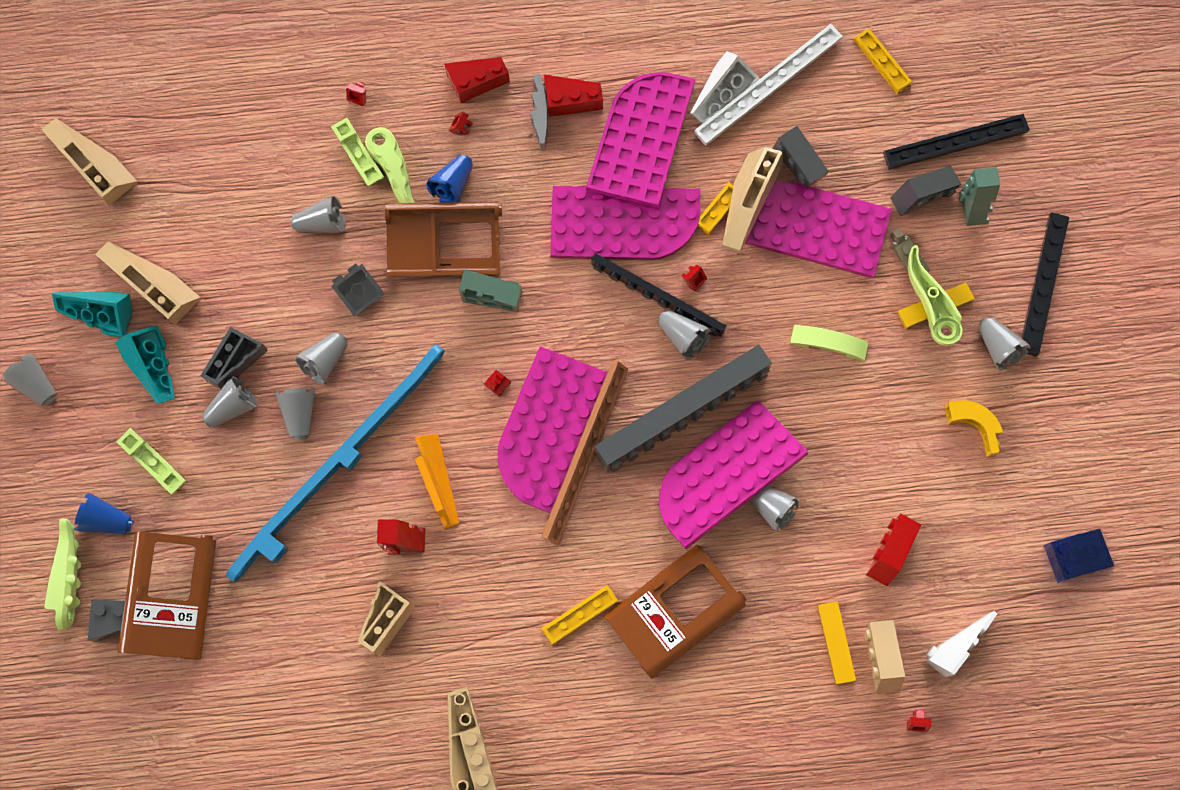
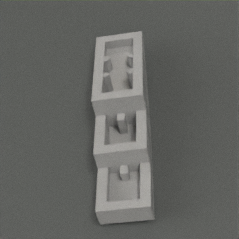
[530,74,548,151]

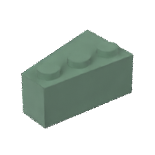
[959,167,1000,226]
[459,269,522,312]

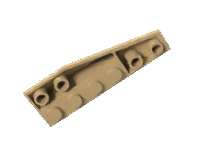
[41,118,138,206]
[723,147,783,252]
[95,241,201,325]
[448,687,498,790]

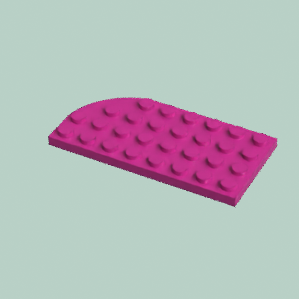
[586,72,695,208]
[745,181,892,279]
[550,186,700,260]
[497,346,608,514]
[659,400,808,550]

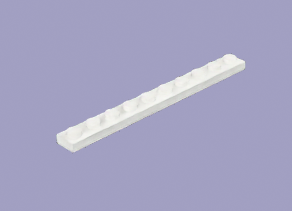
[694,24,843,146]

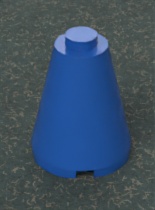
[426,155,473,202]
[74,493,134,535]

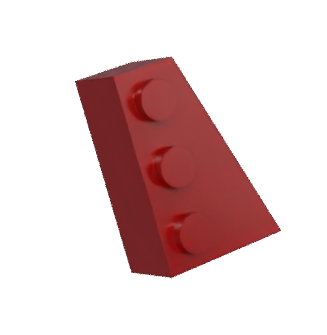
[377,519,425,555]

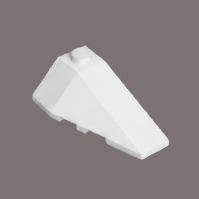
[691,51,759,124]
[925,611,997,677]

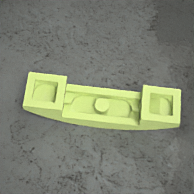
[331,118,384,187]
[790,325,868,361]
[117,428,186,495]

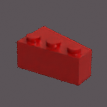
[444,57,510,103]
[544,74,603,117]
[866,513,922,586]

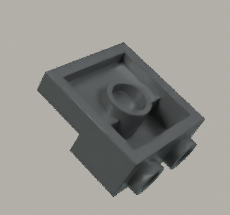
[331,264,384,316]

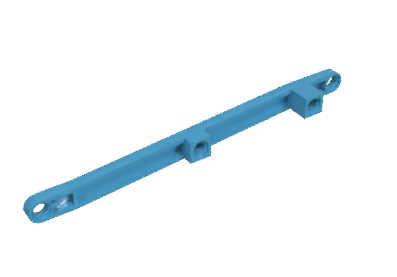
[226,344,445,583]

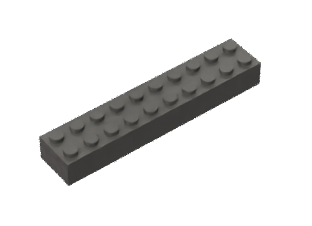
[595,344,772,473]

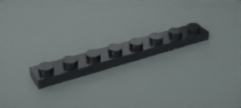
[883,113,1030,170]
[1021,212,1069,357]
[591,253,727,337]

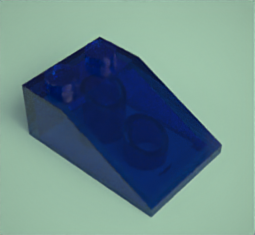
[1044,529,1114,583]

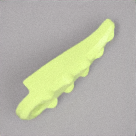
[365,128,415,203]
[908,245,963,346]
[44,519,81,631]

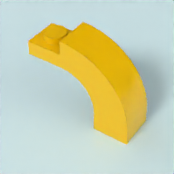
[944,400,1003,457]

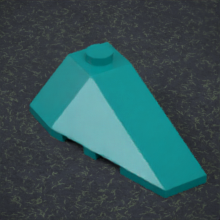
[52,292,133,337]
[115,325,175,404]

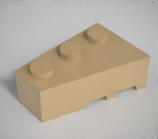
[358,581,416,656]
[865,620,905,694]

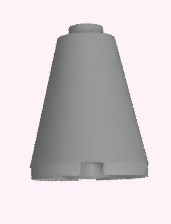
[291,196,346,233]
[658,310,711,360]
[978,317,1030,371]
[295,333,347,385]
[2,353,56,406]
[203,376,258,427]
[276,388,315,440]
[749,486,801,532]

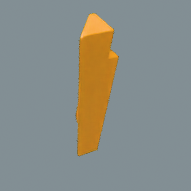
[415,434,459,530]

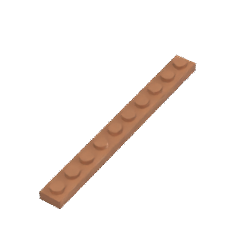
[542,360,628,545]

